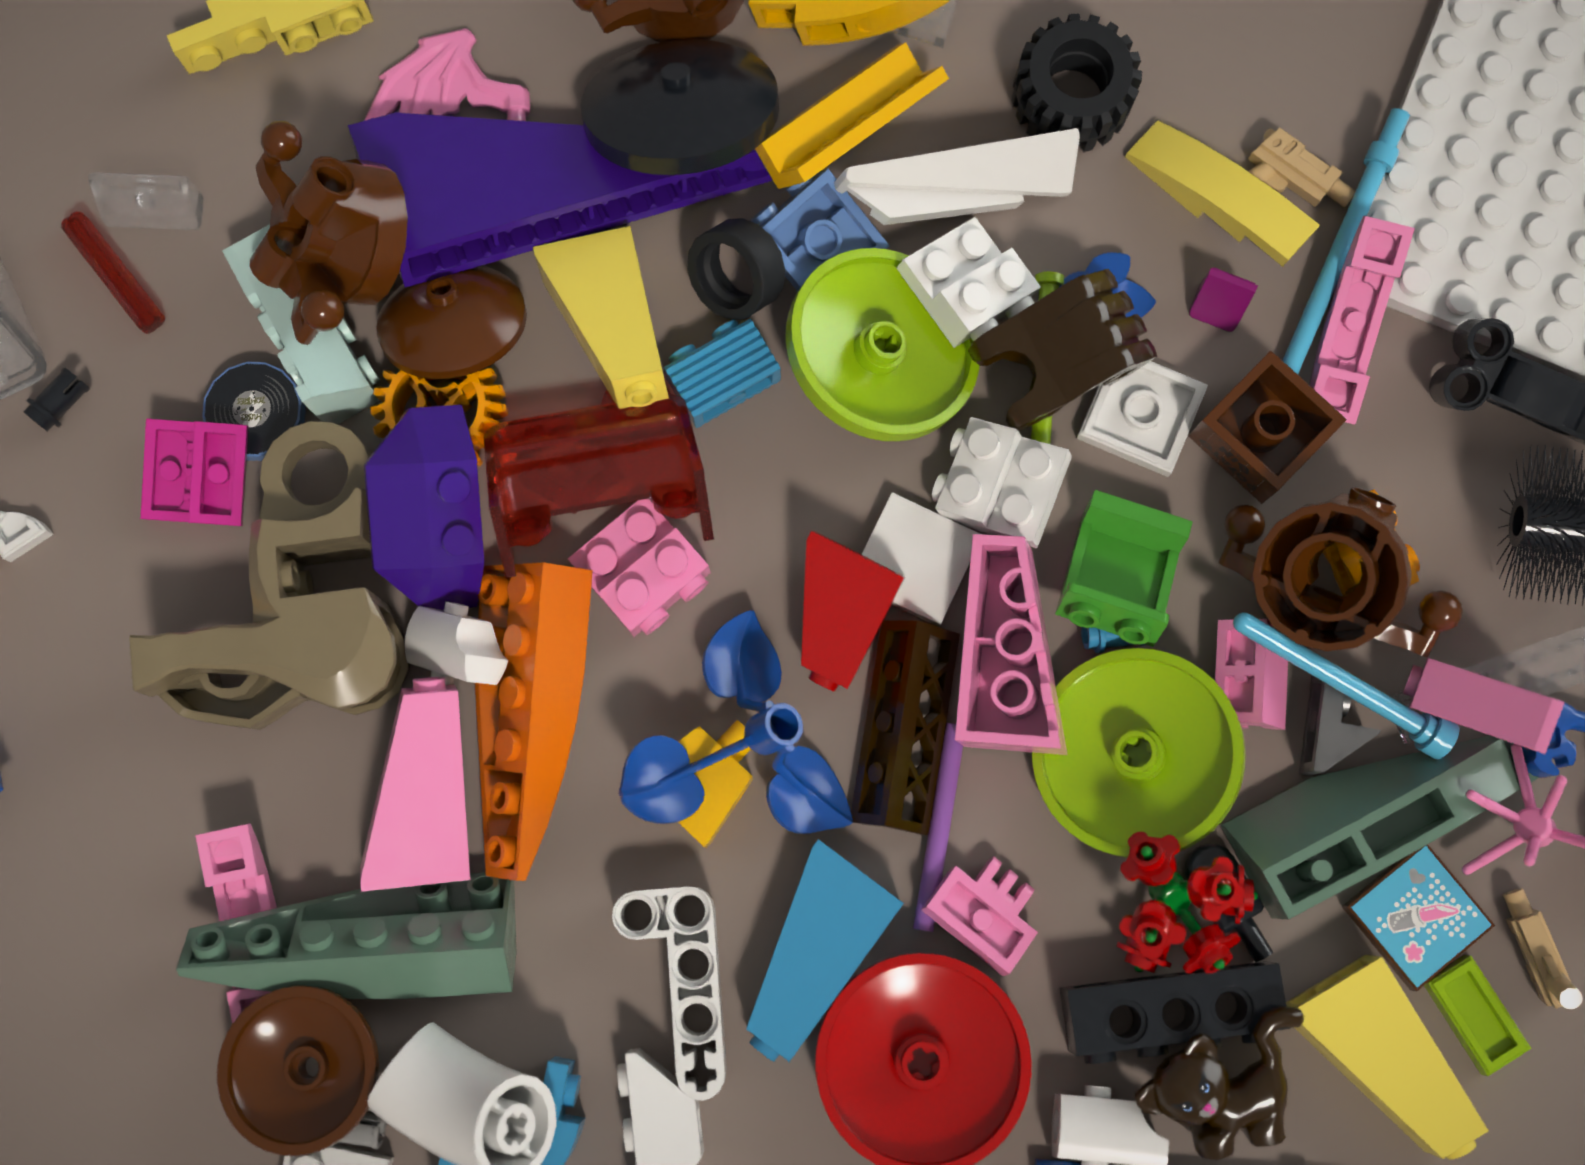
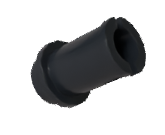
[23,367,90,432]

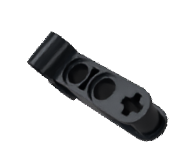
[1429,318,1585,445]

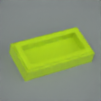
[1424,955,1532,1076]

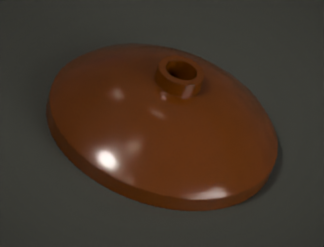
[376,266,527,379]
[217,986,379,1156]

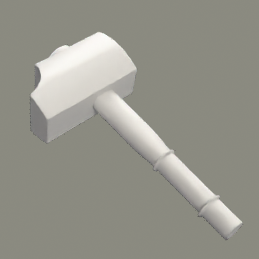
[405,602,508,685]
[1052,1085,1169,1165]

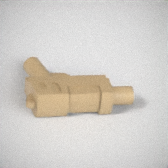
[1248,128,1356,208]
[1503,888,1582,1009]

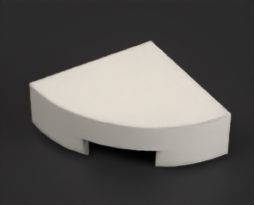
[0,511,54,562]

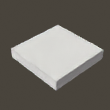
[1076,361,1208,477]
[862,492,982,627]

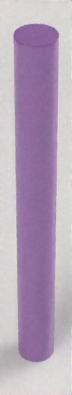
[913,723,963,932]

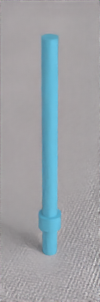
[1282,108,1410,374]

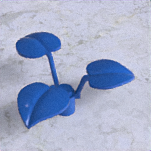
[619,610,853,834]

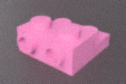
[568,495,711,637]

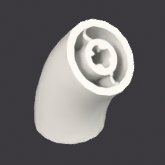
[367,1022,556,1165]

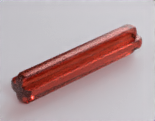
[61,211,165,334]

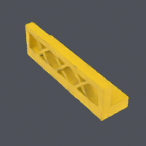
[755,42,949,189]

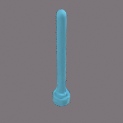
[1233,612,1459,760]

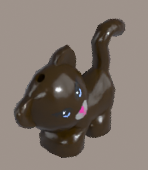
[1135,1006,1304,1160]

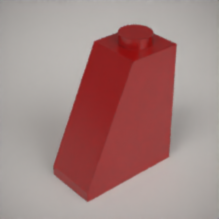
[801,531,906,692]

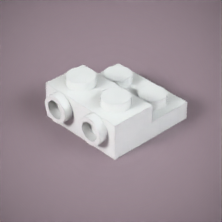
[897,217,1041,348]
[932,417,1072,548]

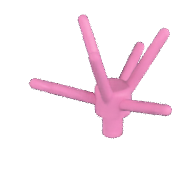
[1462,744,1585,875]

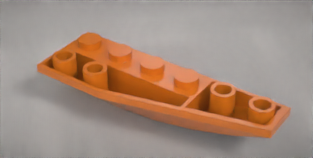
[475,562,593,881]

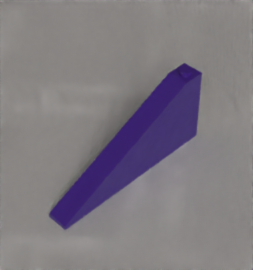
[348,112,773,288]

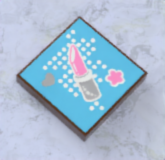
[1342,845,1495,991]

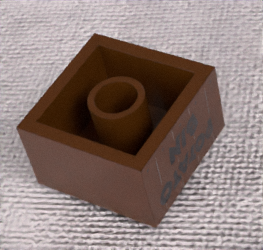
[1189,350,1347,504]

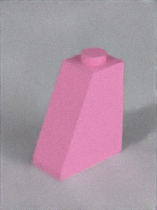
[1403,658,1564,754]

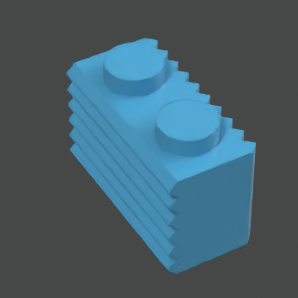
[663,319,781,428]

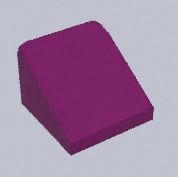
[1189,267,1258,332]

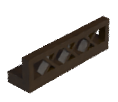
[851,620,960,836]

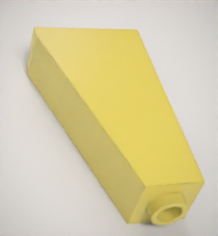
[533,226,669,409]
[1286,955,1489,1160]

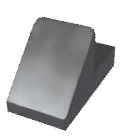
[1299,675,1381,776]

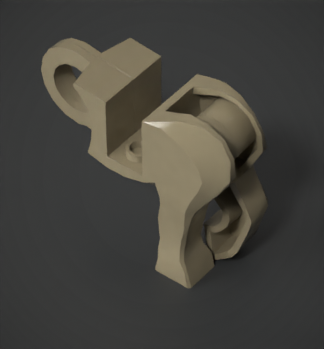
[129,421,410,730]

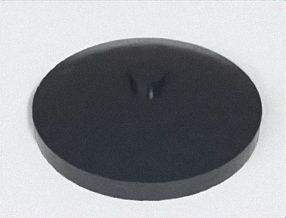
[581,39,779,175]

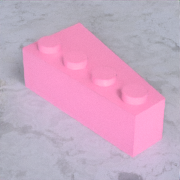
[955,534,1067,755]

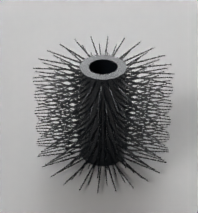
[1496,445,1585,606]

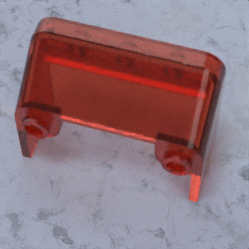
[484,394,714,578]

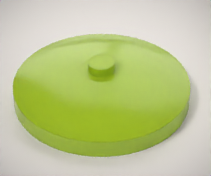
[785,248,980,442]
[1032,648,1246,858]

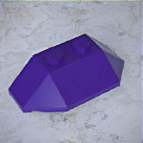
[364,404,485,610]

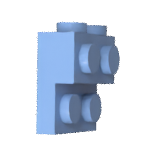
[750,169,890,291]

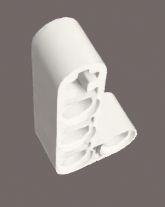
[612,887,727,1101]

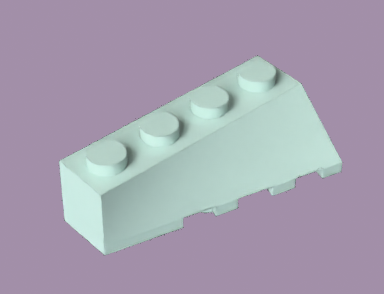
[222,224,381,425]

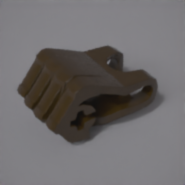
[968,269,1157,431]

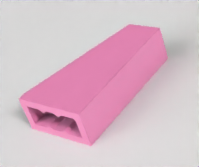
[360,677,470,892]

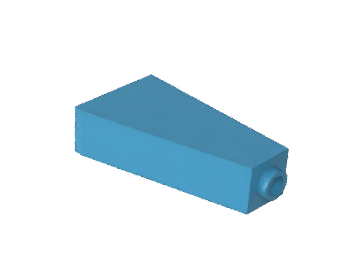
[746,839,904,1062]

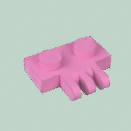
[921,856,1038,977]

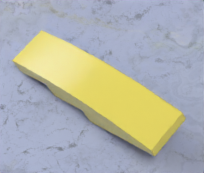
[1125,120,1320,267]

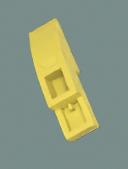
[167,0,374,74]

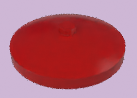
[815,953,1032,1165]

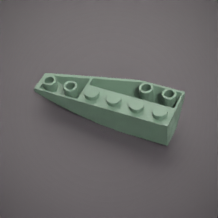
[1220,735,1539,920]
[176,872,517,999]

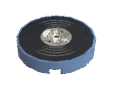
[202,362,306,461]

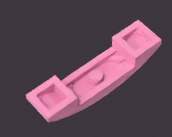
[1310,216,1415,425]
[195,823,277,1024]

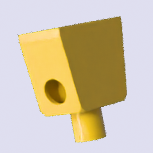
[678,720,753,848]

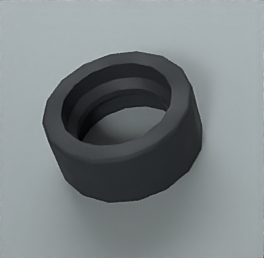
[687,218,785,320]

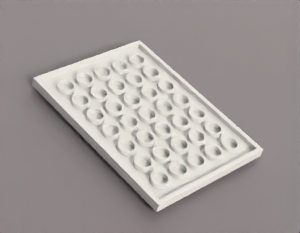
[1367,0,1585,383]

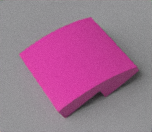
[140,418,248,526]

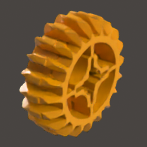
[370,368,508,467]

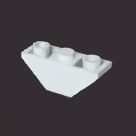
[617,1048,704,1165]

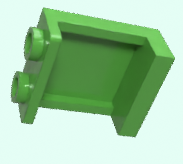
[1055,490,1193,647]

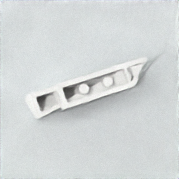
[834,128,1080,225]

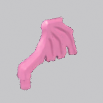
[364,28,530,121]

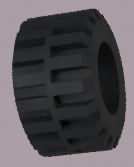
[1012,13,1142,152]

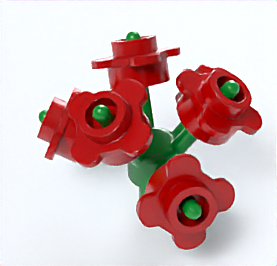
[1116,831,1258,974]

